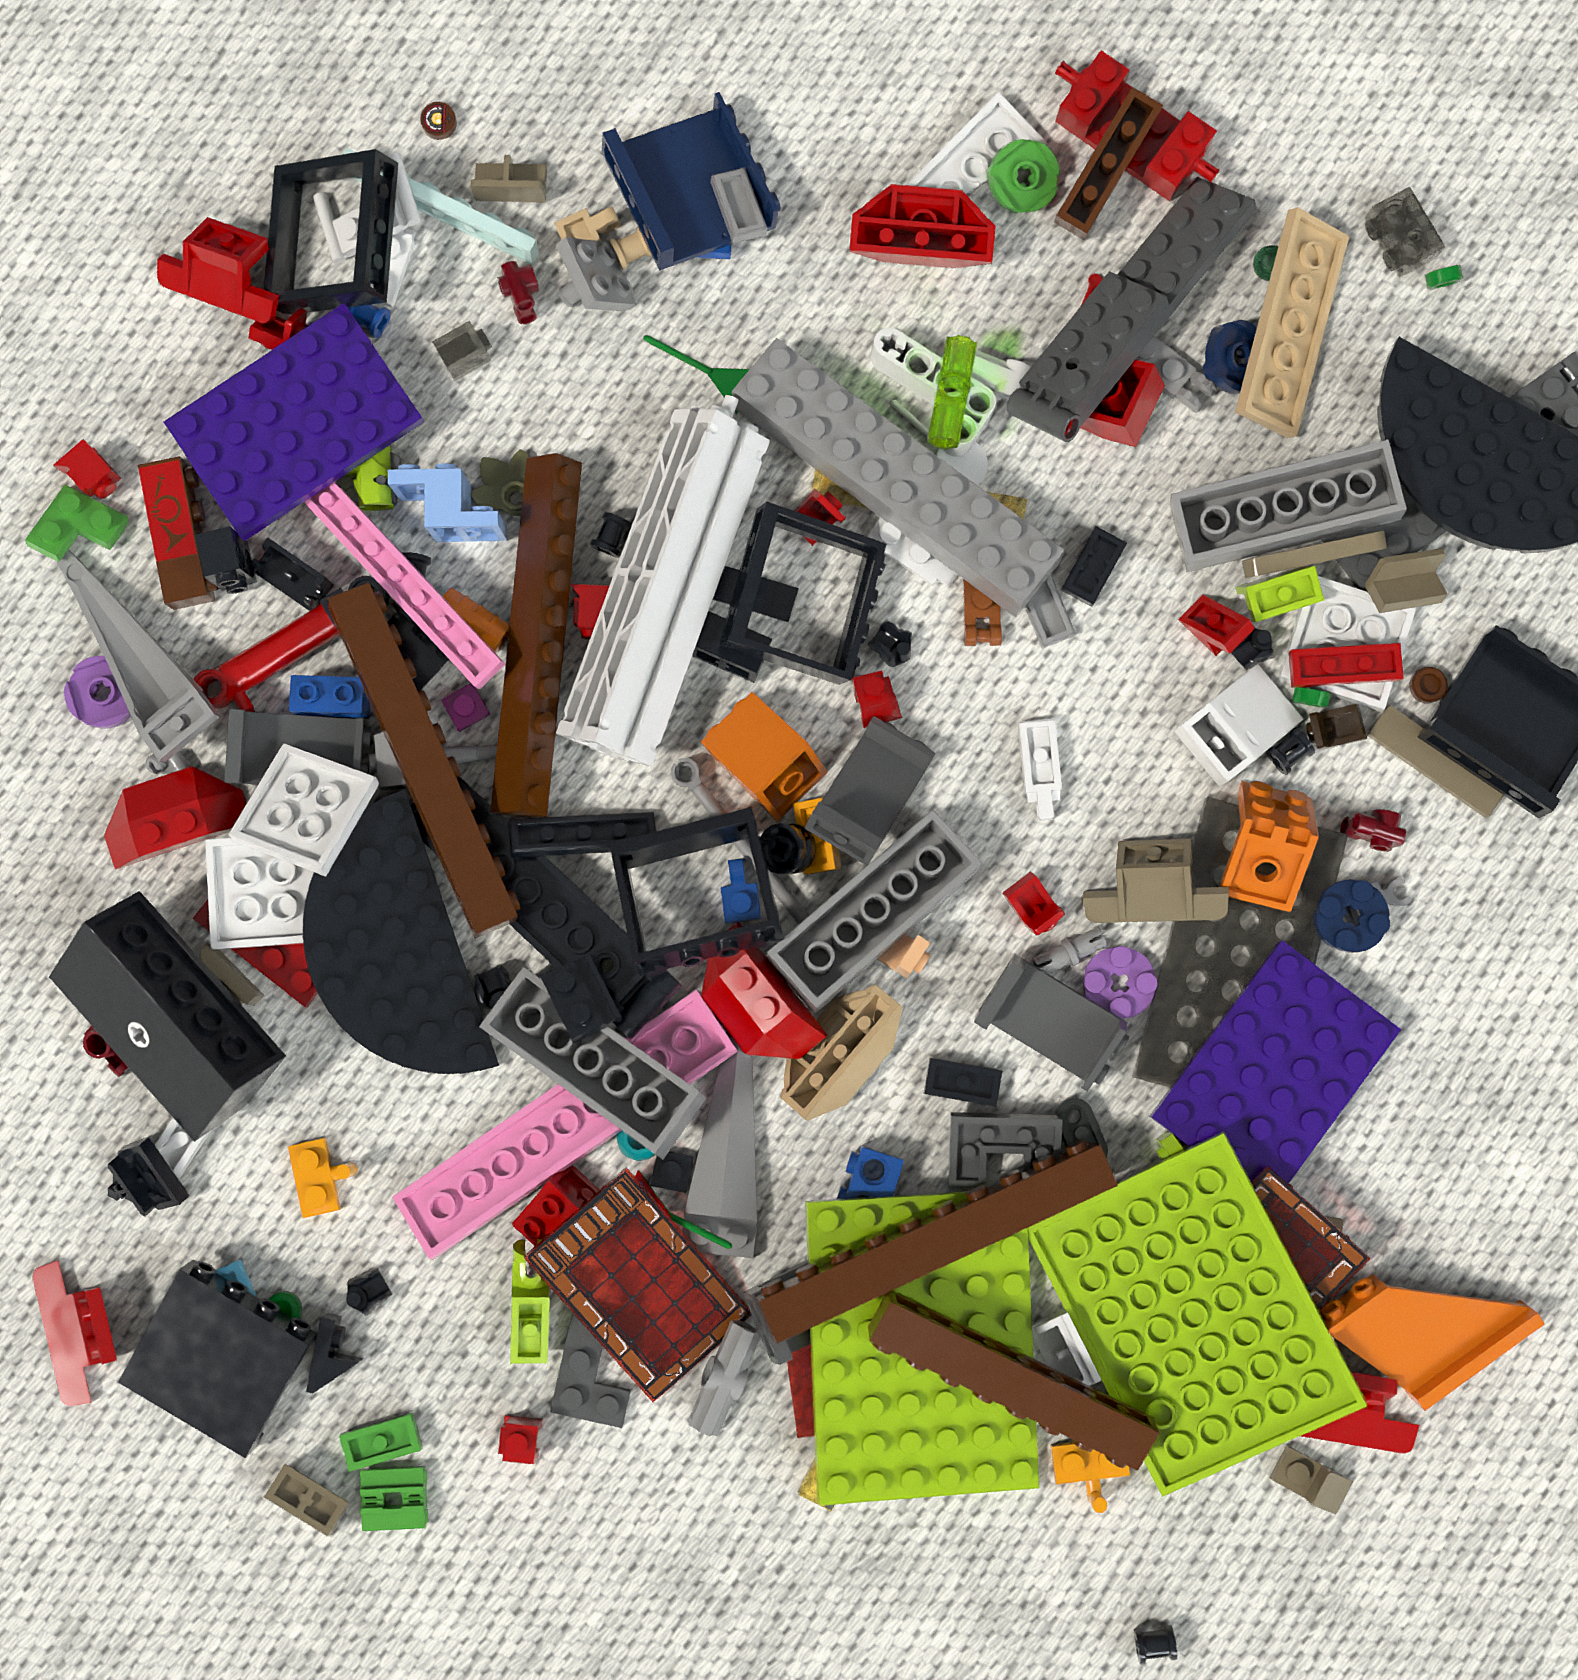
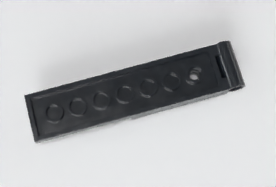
[411,776,682,1039]

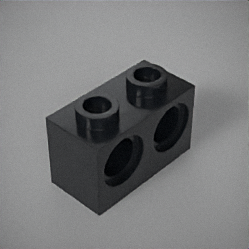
[194,526,257,594]

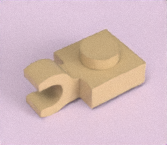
[554,206,621,241]

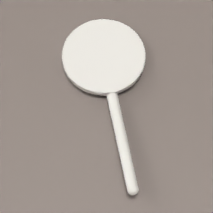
[891,400,988,485]

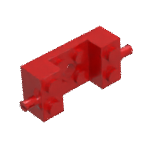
[1055,50,1220,202]

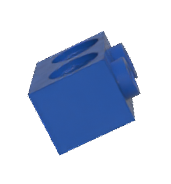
[289,675,370,719]
[836,1146,904,1199]

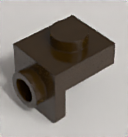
[1306,704,1367,749]

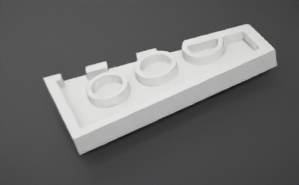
[907,92,1048,194]

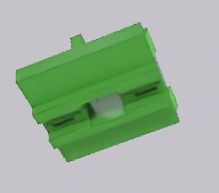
[360,1466,429,1532]

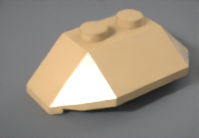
[781,985,903,1121]

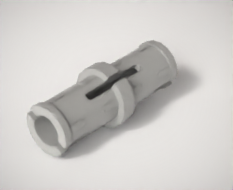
[1032,926,1108,974]

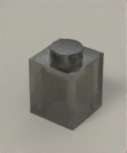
[432,321,492,381]

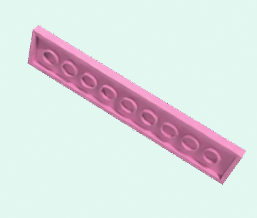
[392,990,738,1260]

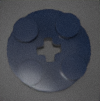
[1203,320,1257,394]
[1313,879,1390,953]

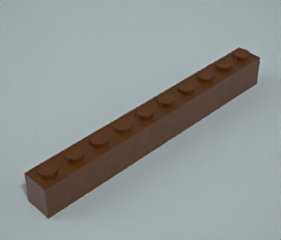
[490,453,582,818]
[328,582,521,939]
[754,1139,1118,1344]

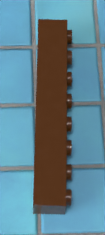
[868,1290,1160,1471]

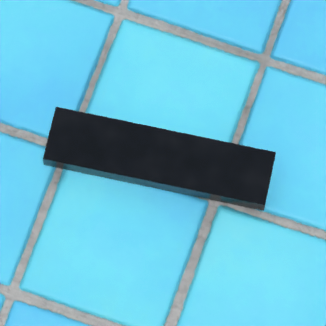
[712,566,799,622]
[508,812,656,858]

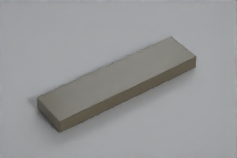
[1367,705,1504,818]

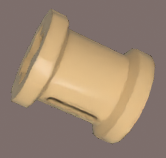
[609,227,652,270]

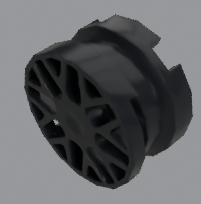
[760,823,816,874]

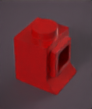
[53,439,121,499]
[570,584,609,640]
[852,670,902,728]
[498,1415,543,1464]

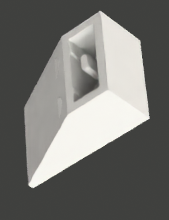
[1174,664,1304,787]

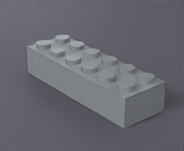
[1170,440,1407,573]
[766,810,982,1014]
[479,967,707,1159]

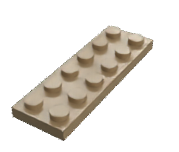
[1235,207,1349,438]

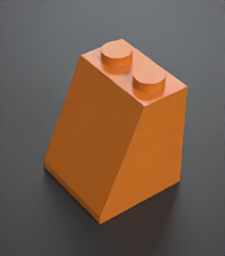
[701,692,828,822]

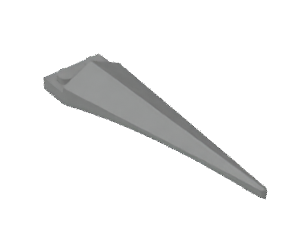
[57,549,220,762]
[682,1032,757,1258]

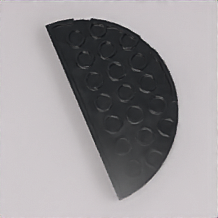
[1377,336,1578,554]
[303,789,499,1074]

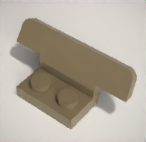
[1083,839,1229,923]

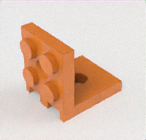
[1219,781,1319,912]

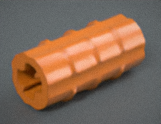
[443,587,510,653]

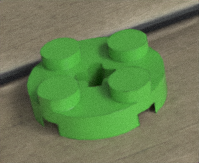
[986,139,1060,213]

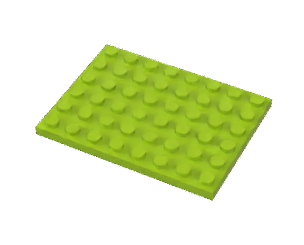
[1028,1131,1367,1497]
[805,1191,1039,1506]

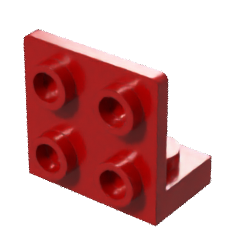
[512,1165,602,1272]

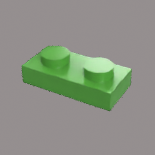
[339,1412,423,1472]

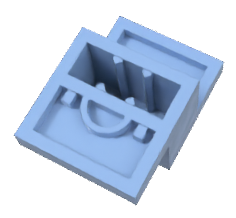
[388,463,507,542]

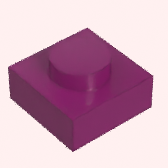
[441,683,491,732]

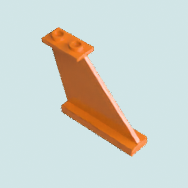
[1320,1274,1545,1411]

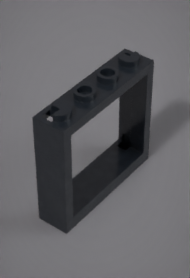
[263,149,398,315]
[719,502,887,685]
[609,807,784,976]

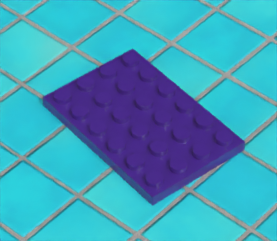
[163,304,425,541]
[1149,940,1402,1207]

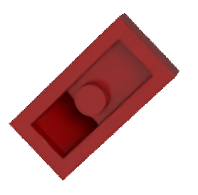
[1178,594,1255,656]

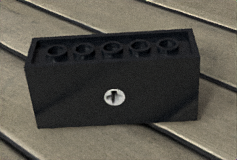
[49,891,286,1142]

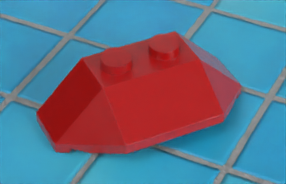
[849,184,996,268]
[104,766,247,870]
[701,922,828,1059]

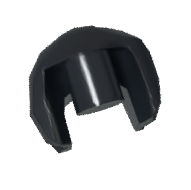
[867,621,912,667]
[1231,625,1274,671]
[474,963,512,1009]
[346,1268,393,1316]

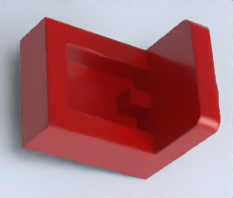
[248,308,309,350]
[793,488,846,546]
[1002,871,1065,936]

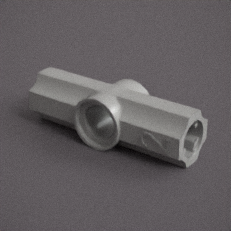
[687,1319,761,1436]

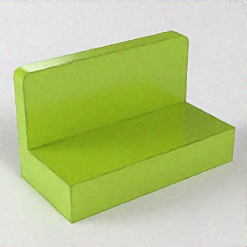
[1235,566,1324,622]

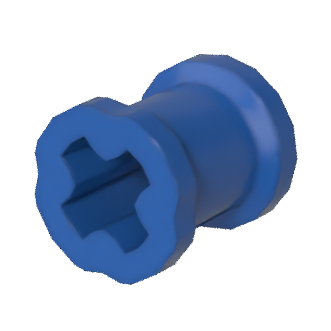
[348,305,391,338]

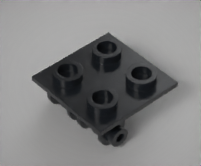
[387,603,449,691]

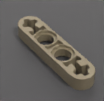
[1242,531,1387,578]

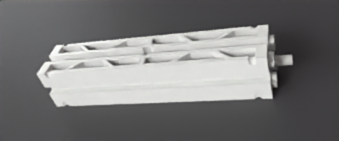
[556,395,770,767]

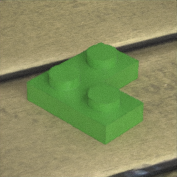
[25,485,129,562]

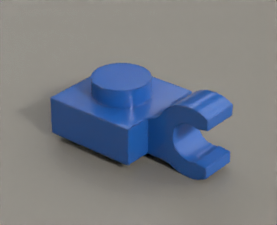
[721,859,761,923]

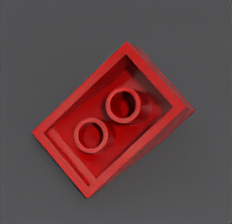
[1080,360,1165,447]

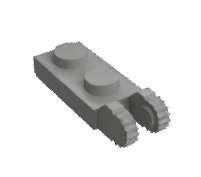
[1135,336,1217,413]

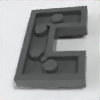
[948,1112,1063,1188]
[550,1305,647,1428]

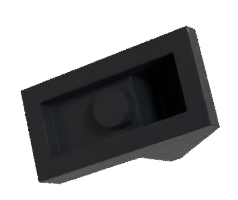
[306,1313,363,1394]

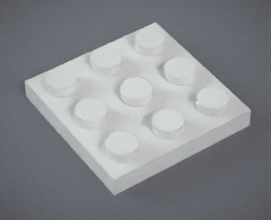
[1278,576,1416,711]
[228,743,380,876]
[205,838,314,950]

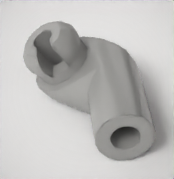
[146,752,191,774]

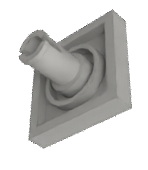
[556,237,637,312]

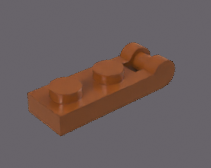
[963,579,1002,646]

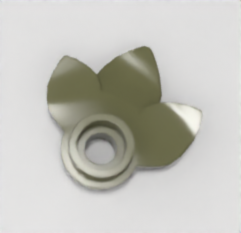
[470,449,530,516]

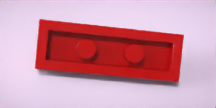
[1288,643,1404,688]

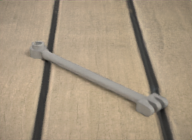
[671,758,810,924]

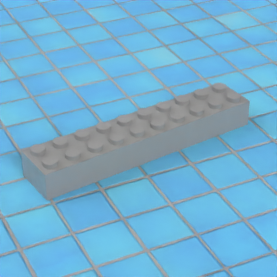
[732,338,1065,618]

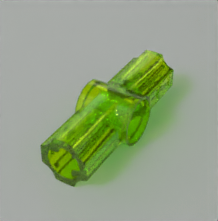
[927,335,977,450]

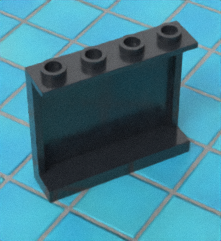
[1417,625,1578,819]
[118,1260,317,1458]

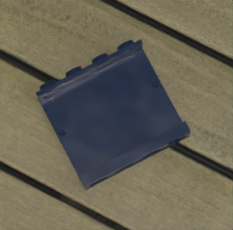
[602,92,781,271]

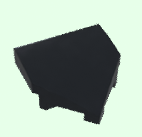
[108,1137,190,1217]

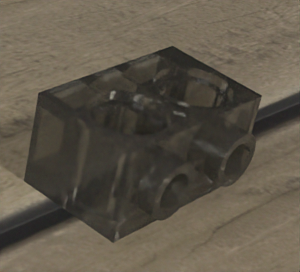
[1364,186,1445,278]

